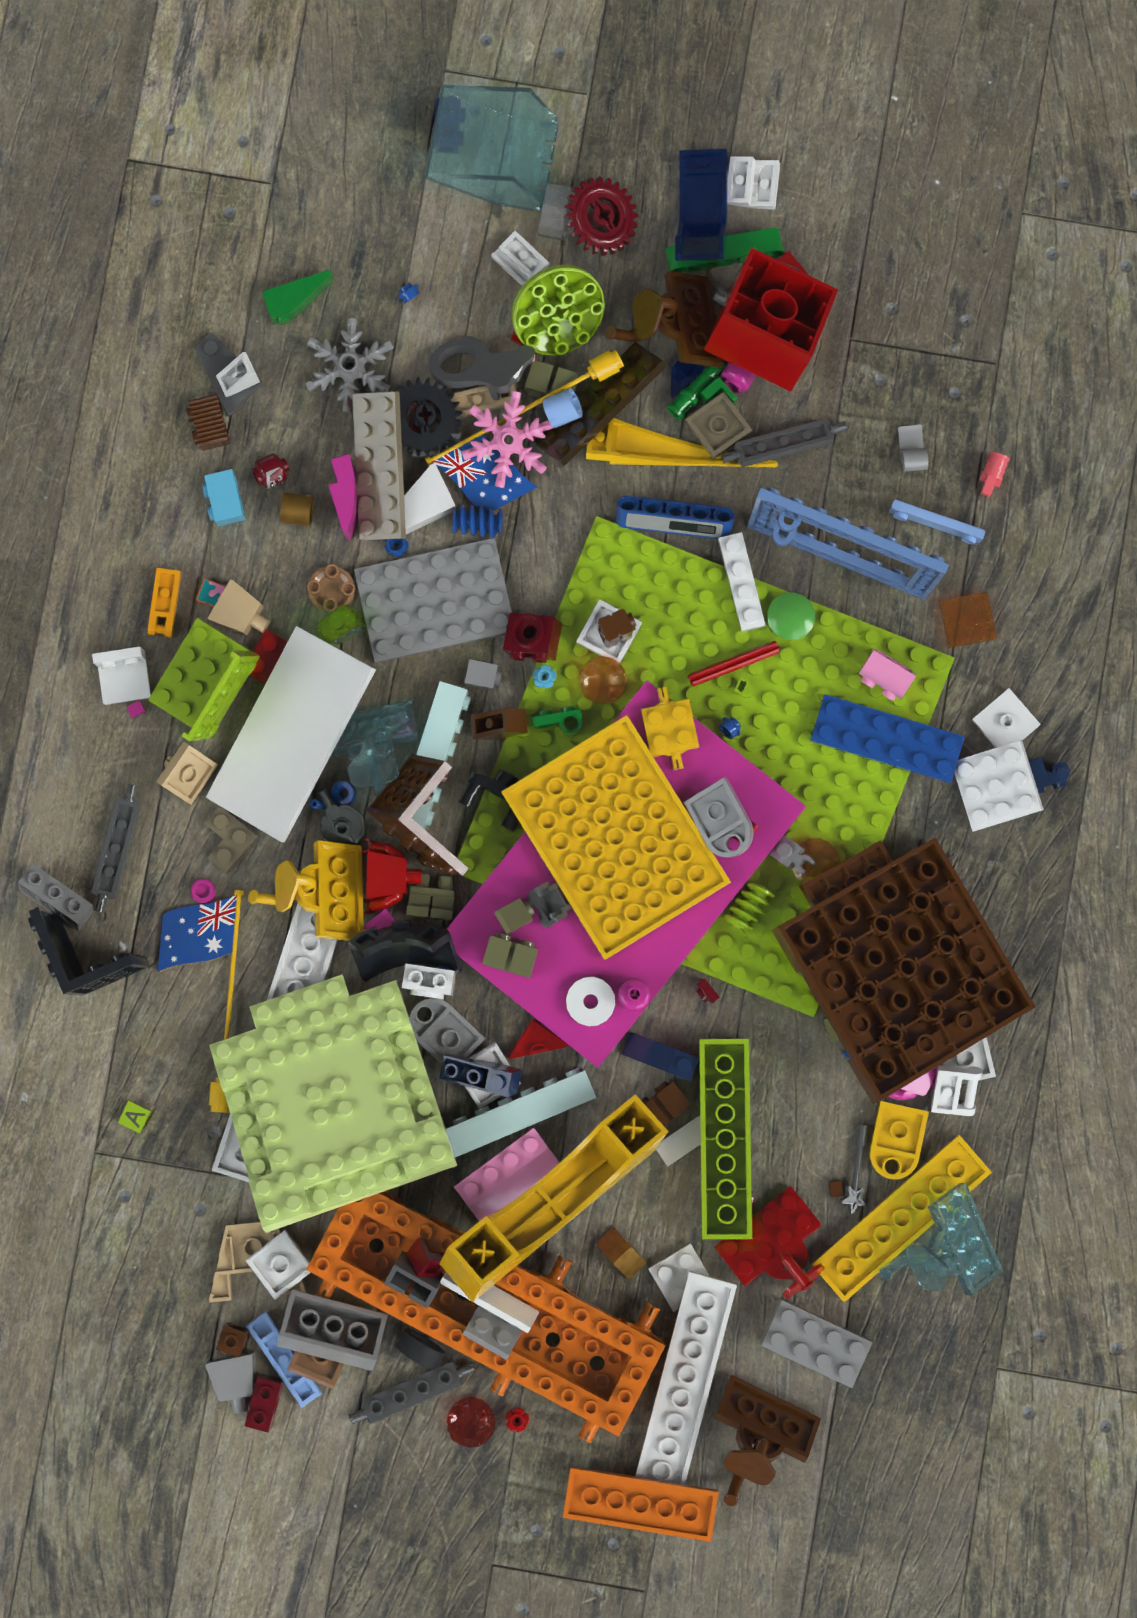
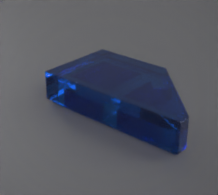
[670,360,705,400]

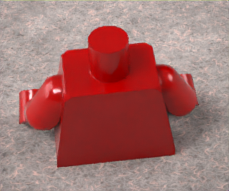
[362,839,422,914]

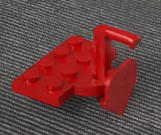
[714,1186,825,1299]

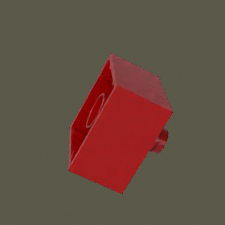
[704,247,838,392]

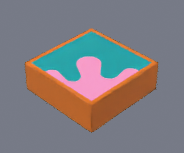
[196,578,226,608]

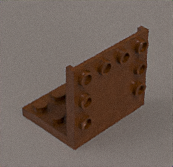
[366,754,469,876]

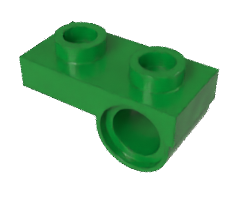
[532,706,582,737]

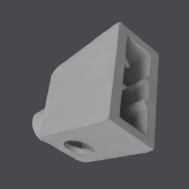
[205,1351,256,1414]

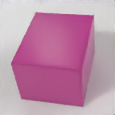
[126,700,146,719]

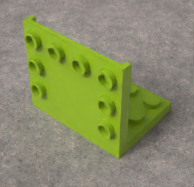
[148,618,260,741]

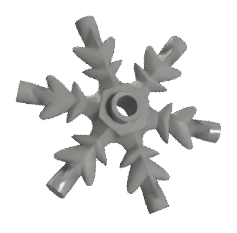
[305,318,394,414]

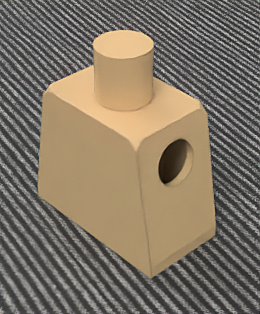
[207,579,270,636]

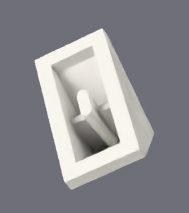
[216,352,260,397]

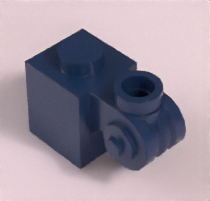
[1029,757,1070,794]

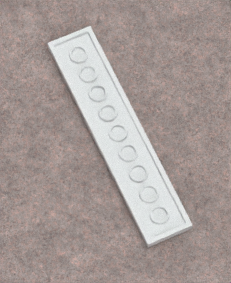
[635,1271,737,1484]

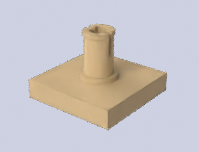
[156,742,218,805]

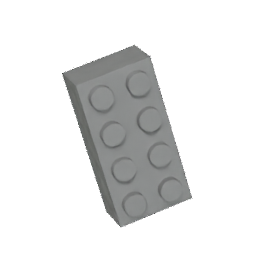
[276,1290,388,1371]
[759,1297,873,1388]

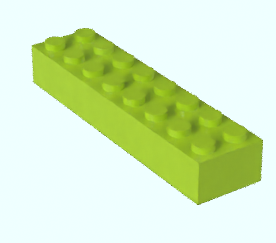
[699,1039,753,1239]

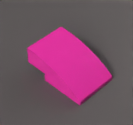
[329,454,358,540]

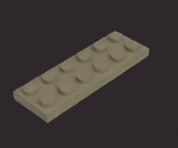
[352,392,406,540]

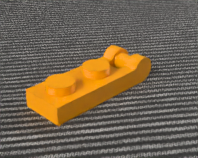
[148,568,182,638]

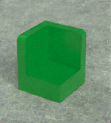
[700,377,738,406]

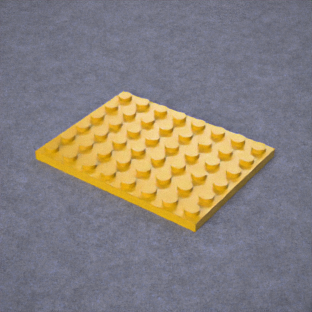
[501,715,731,960]

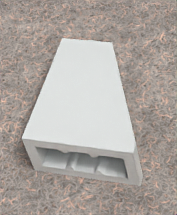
[404,463,456,534]

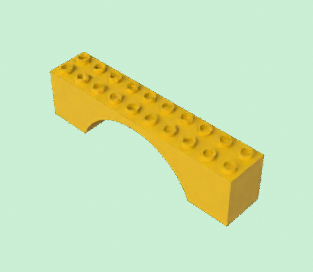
[440,1094,669,1303]

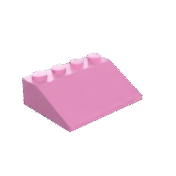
[454,1127,560,1221]

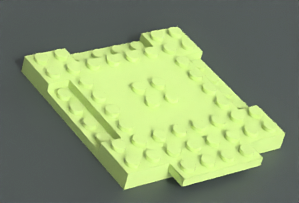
[209,974,457,1233]

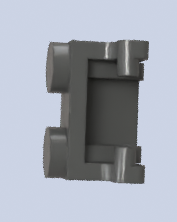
[527,881,572,928]

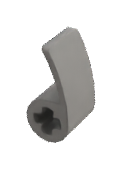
[898,424,928,472]

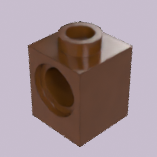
[216,1322,250,1357]

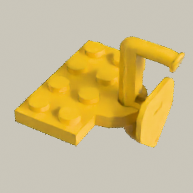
[248,840,364,941]

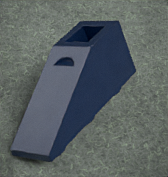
[439,1055,522,1097]

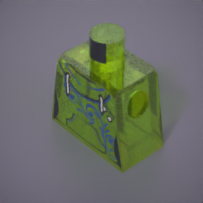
[315,605,367,647]

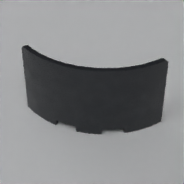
[348,920,462,982]

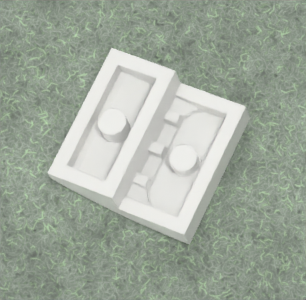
[725,156,780,209]

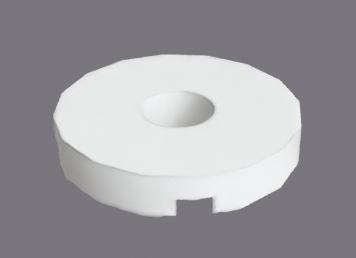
[566,977,615,1026]

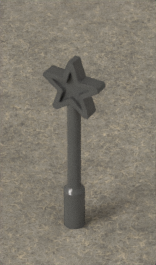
[839,1124,868,1214]

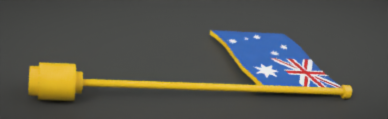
[425,349,624,514]
[158,890,244,1113]

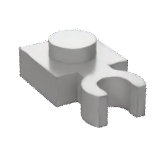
[769,835,815,875]

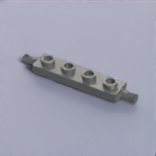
[721,418,847,467]
[91,784,141,913]
[349,1361,476,1424]

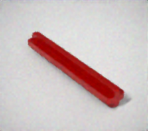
[688,641,780,687]

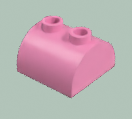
[859,647,916,701]

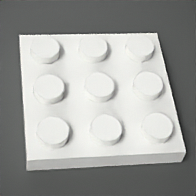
[954,740,1044,832]

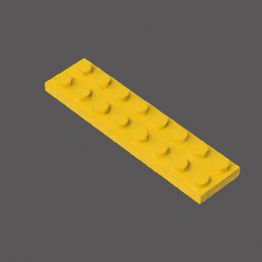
[811,1135,992,1302]

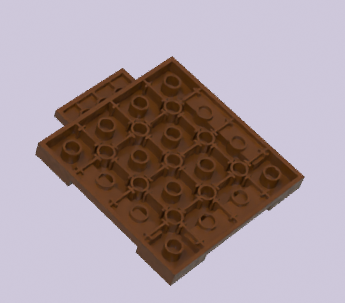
[772,837,1036,1104]

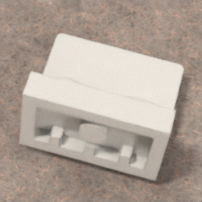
[92,647,151,705]

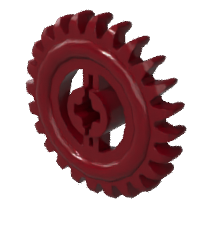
[564,176,638,256]

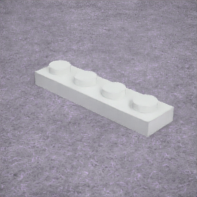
[718,532,765,632]

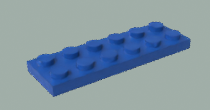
[810,694,965,784]

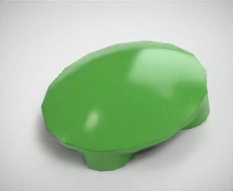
[767,592,815,640]

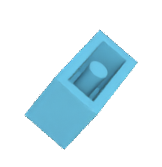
[202,469,246,527]

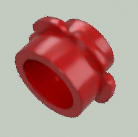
[505,1408,530,1433]

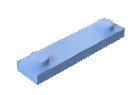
[888,499,986,545]
[246,1311,323,1408]

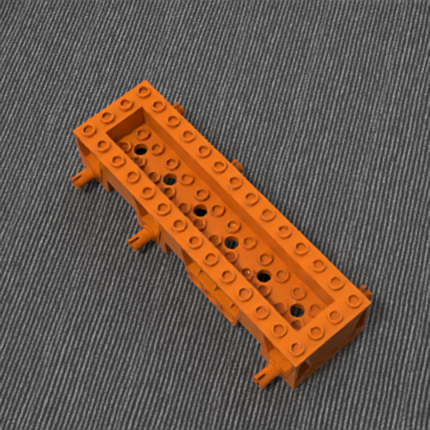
[306,1190,665,1443]

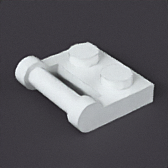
[931,1065,982,1116]

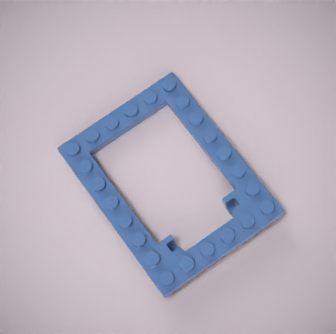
[747,487,949,600]

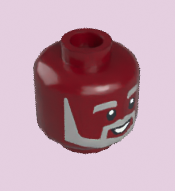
[252,453,290,489]

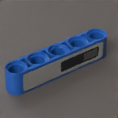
[616,496,735,539]

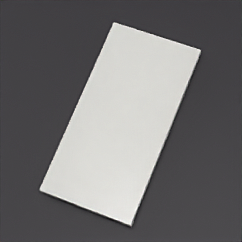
[206,626,376,843]

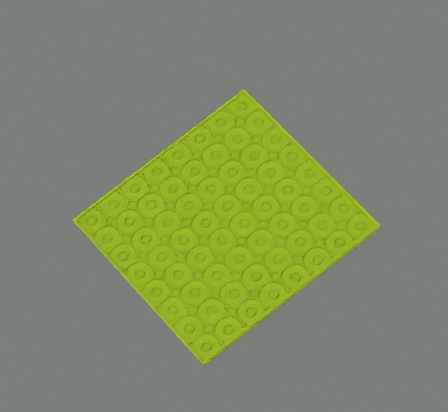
[458,516,955,1017]

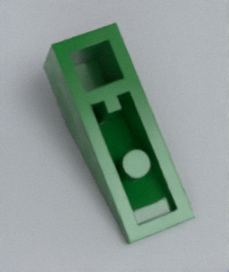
[262,270,334,325]

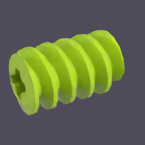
[724,881,775,936]

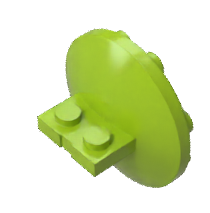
[511,265,605,356]

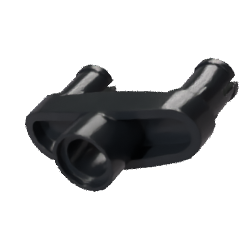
[458,769,519,832]

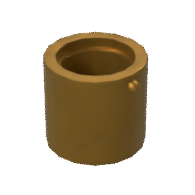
[280,492,314,527]

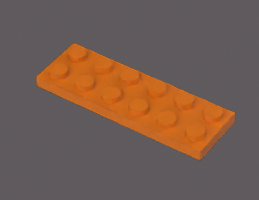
[563,1466,719,1542]

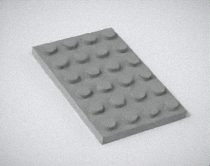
[354,538,512,664]

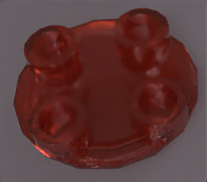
[447,1397,496,1448]

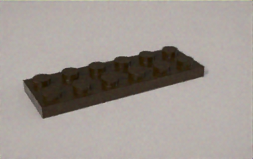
[534,342,667,466]

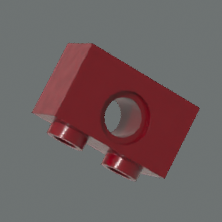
[244,1373,284,1433]

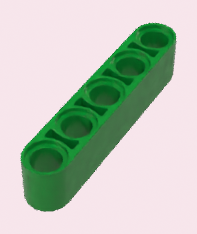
[665,228,784,273]

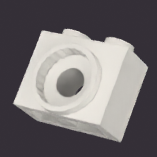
[402,964,456,999]

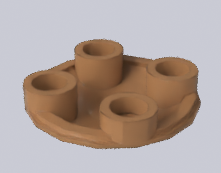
[307,564,355,613]

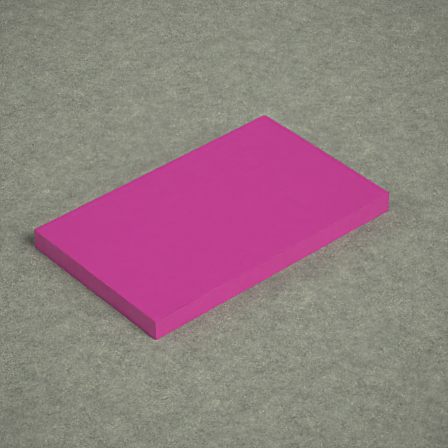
[446,681,806,1068]

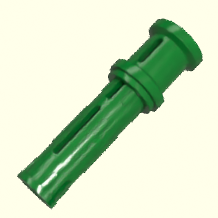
[666,363,726,421]

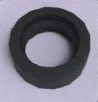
[395,1329,445,1370]

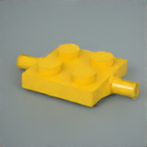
[641,687,700,770]

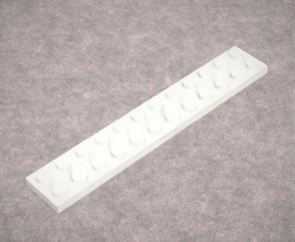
[212,891,338,1182]

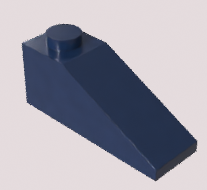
[622,1032,700,1081]

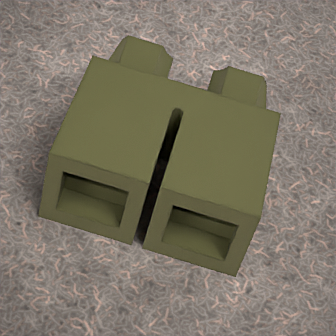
[406,874,456,921]

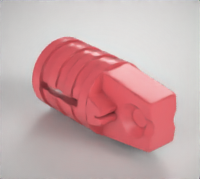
[979,452,1010,497]

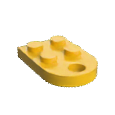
[869,1101,929,1179]

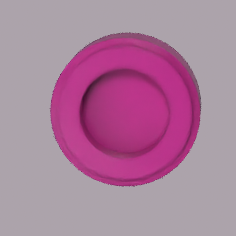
[191,879,216,903]

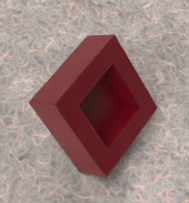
[696,978,720,1004]

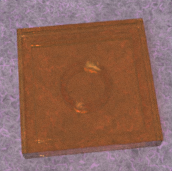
[939,592,997,649]

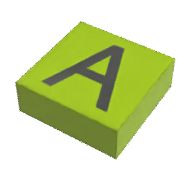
[118,1100,151,1133]

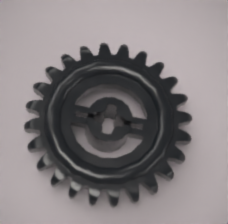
[392,377,463,457]

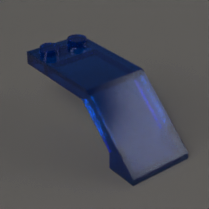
[675,149,728,261]

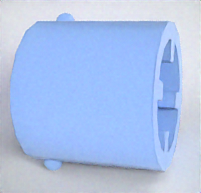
[543,388,583,428]

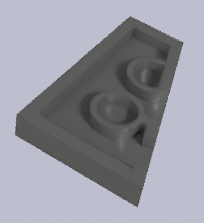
[195,332,263,417]

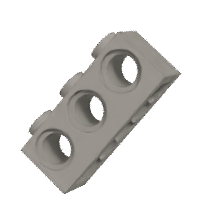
[18,864,93,932]

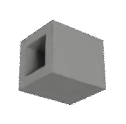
[465,659,502,692]

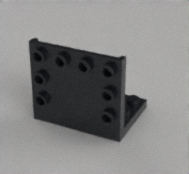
[28,907,150,996]

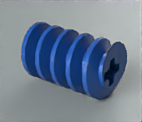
[452,504,503,539]

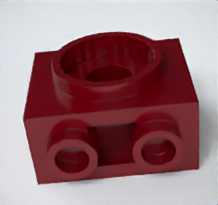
[503,613,562,663]

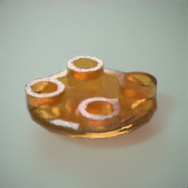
[579,656,627,704]
[792,838,840,883]

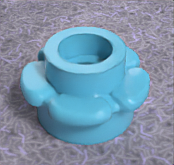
[532,665,556,689]

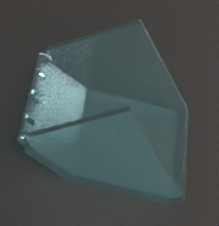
[425,85,559,211]

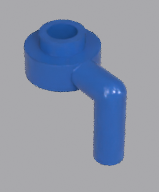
[310,781,357,810]

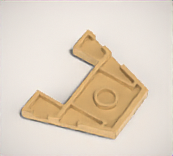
[209,1221,306,1303]

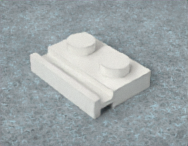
[491,231,549,286]

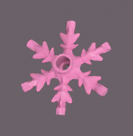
[461,391,554,488]

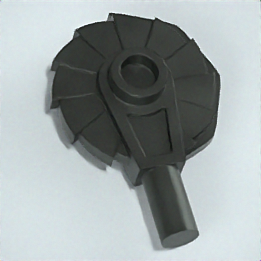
[317,788,365,845]

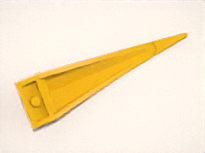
[586,418,778,467]

